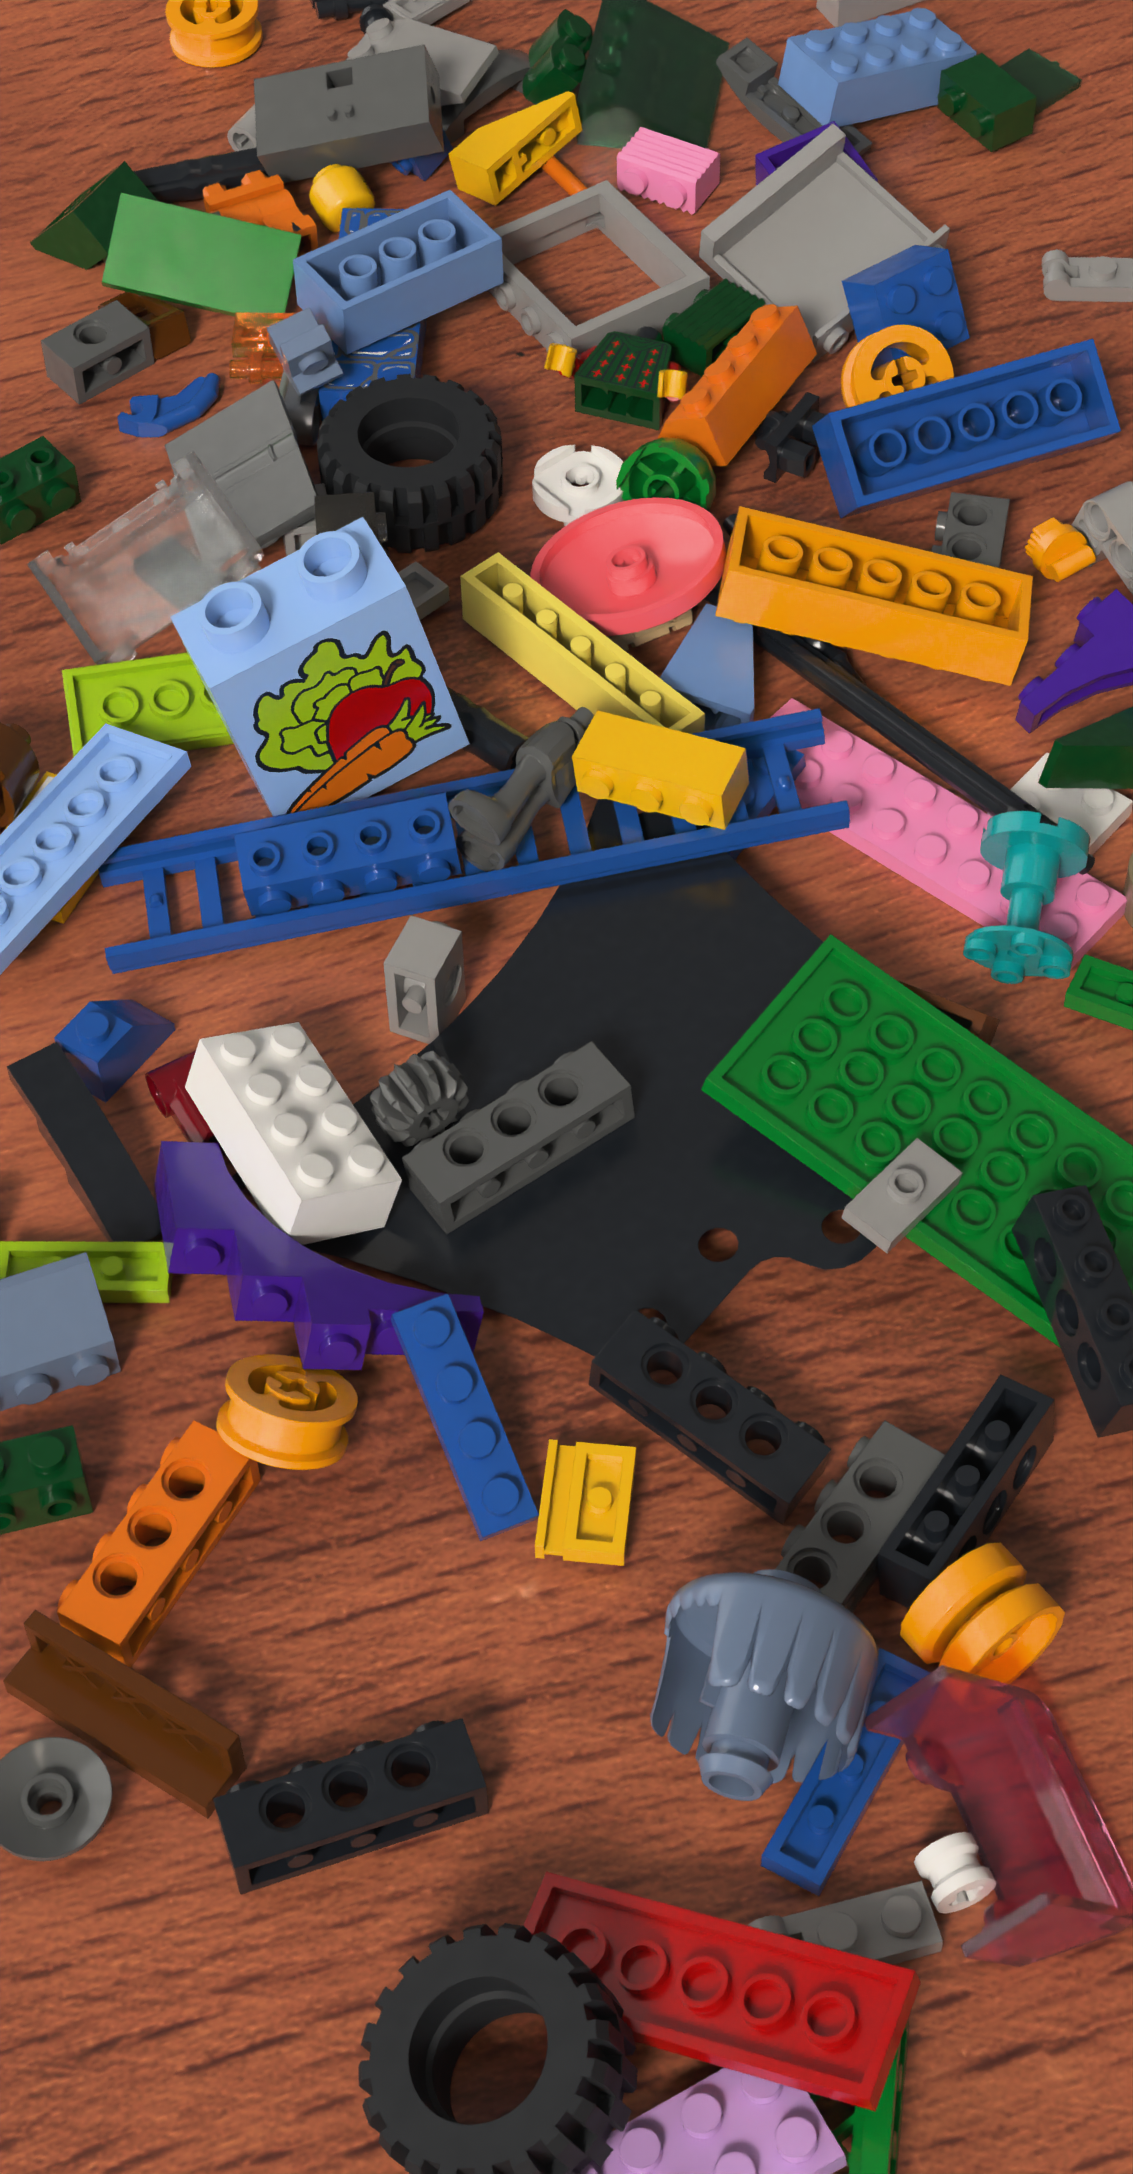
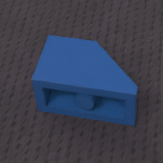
[54,999,175,1102]

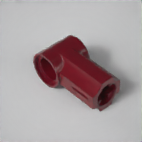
[145,1050,226,1156]

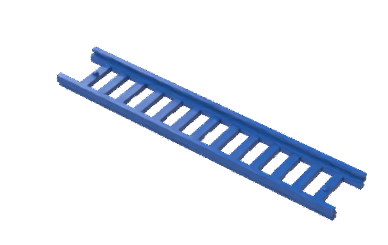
[98,708,850,974]

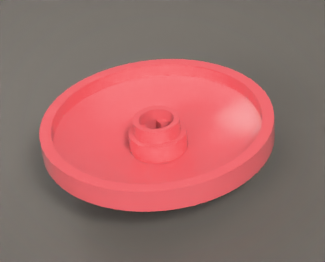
[530,497,727,636]

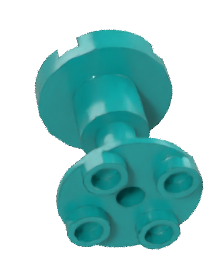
[963,811,1090,984]

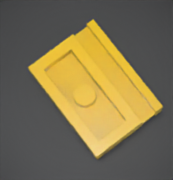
[535,1439,636,1566]

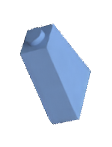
[660,603,755,731]

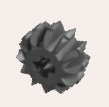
[369,1051,469,1147]

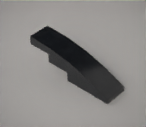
[7,1042,163,1242]

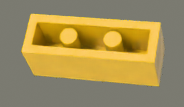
[572,710,749,830]

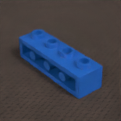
[234,792,462,916]

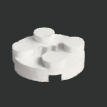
[532,445,624,526]

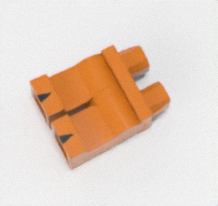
[203,170,318,257]

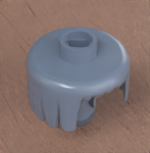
[650,1569,879,1801]

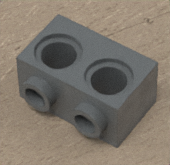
[931,492,1010,568]

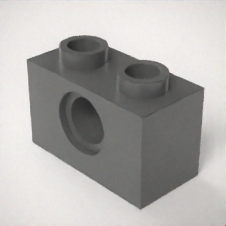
[41,300,155,405]

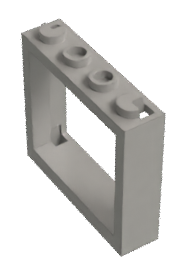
[488,180,710,356]

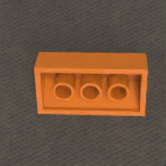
[658,304,817,466]

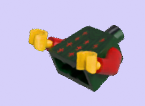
[544,326,689,430]

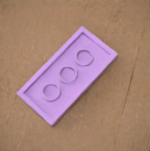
[580,2068,847,2174]

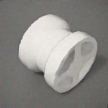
[914,1832,996,1914]

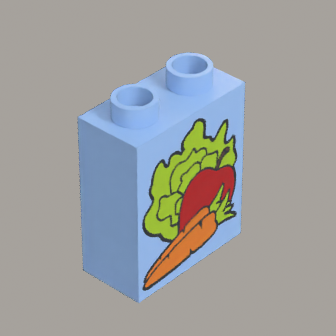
[170,517,470,817]

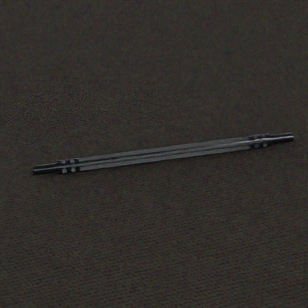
[704,585,1095,875]

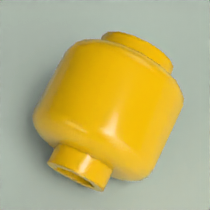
[309,164,375,232]

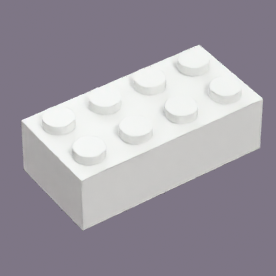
[185,1022,402,1245]

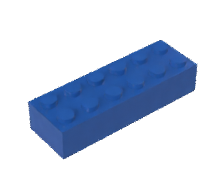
[812,339,1121,519]

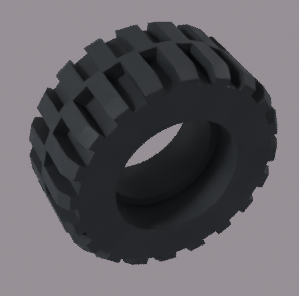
[317,374,504,553]
[358,1923,638,2174]

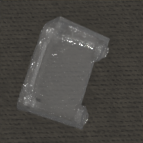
[27,451,264,665]

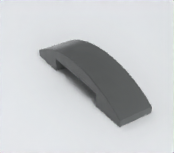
[716,38,872,156]
[441,49,531,144]

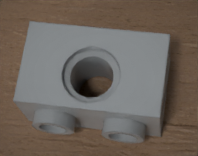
[383,915,466,1044]

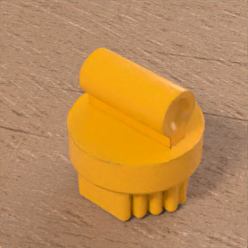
[1025,517,1096,582]

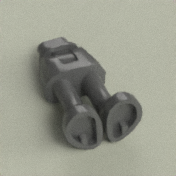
[448,707,594,872]

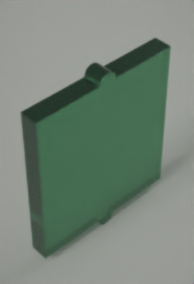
[1000,49,1081,116]

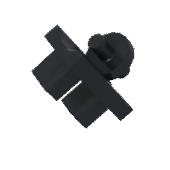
[754,392,826,483]

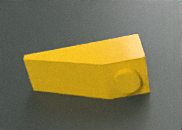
[448,91,583,206]

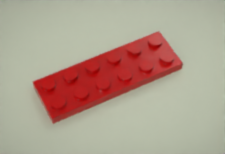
[523,1872,921,2112]

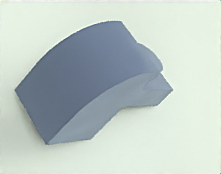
[267,307,343,397]

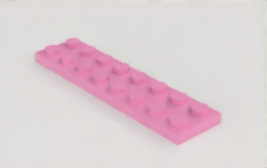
[770,698,1127,969]

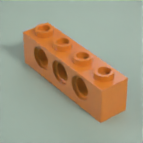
[57,1420,261,1668]

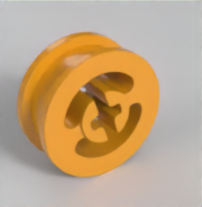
[165,0,263,68]
[841,325,954,408]
[216,1354,358,1470]

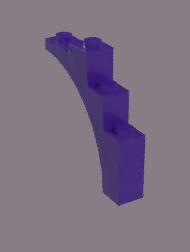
[1015,589,1133,734]
[154,1141,484,1370]

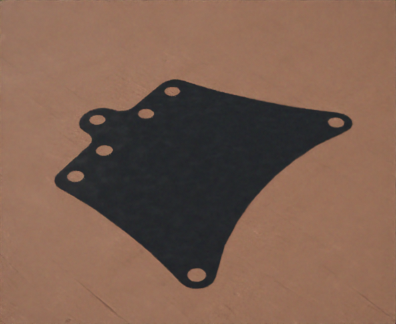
[231,799,877,1357]

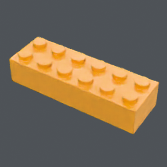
[715,506,1033,686]

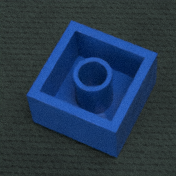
[842,245,970,370]

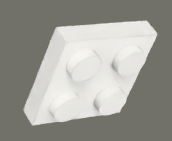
[987,752,1133,855]

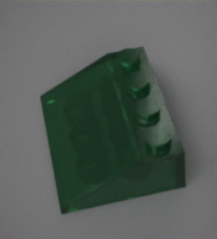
[577,0,729,149]

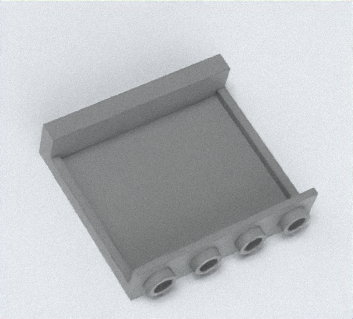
[699,123,950,363]

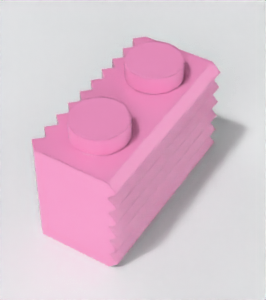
[617,127,720,215]

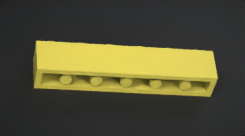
[460,552,705,734]

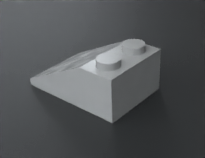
[346,18,499,106]

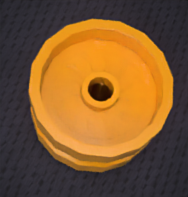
[900,1542,1065,1706]

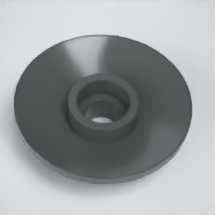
[0,1737,113,1861]

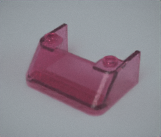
[864,1665,1133,1967]

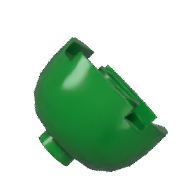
[616,437,716,512]

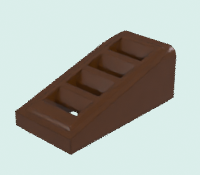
[98,292,191,360]

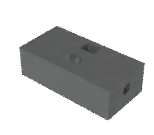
[254,44,444,183]

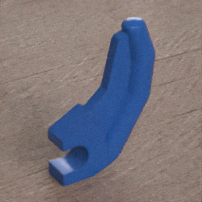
[117,373,221,437]

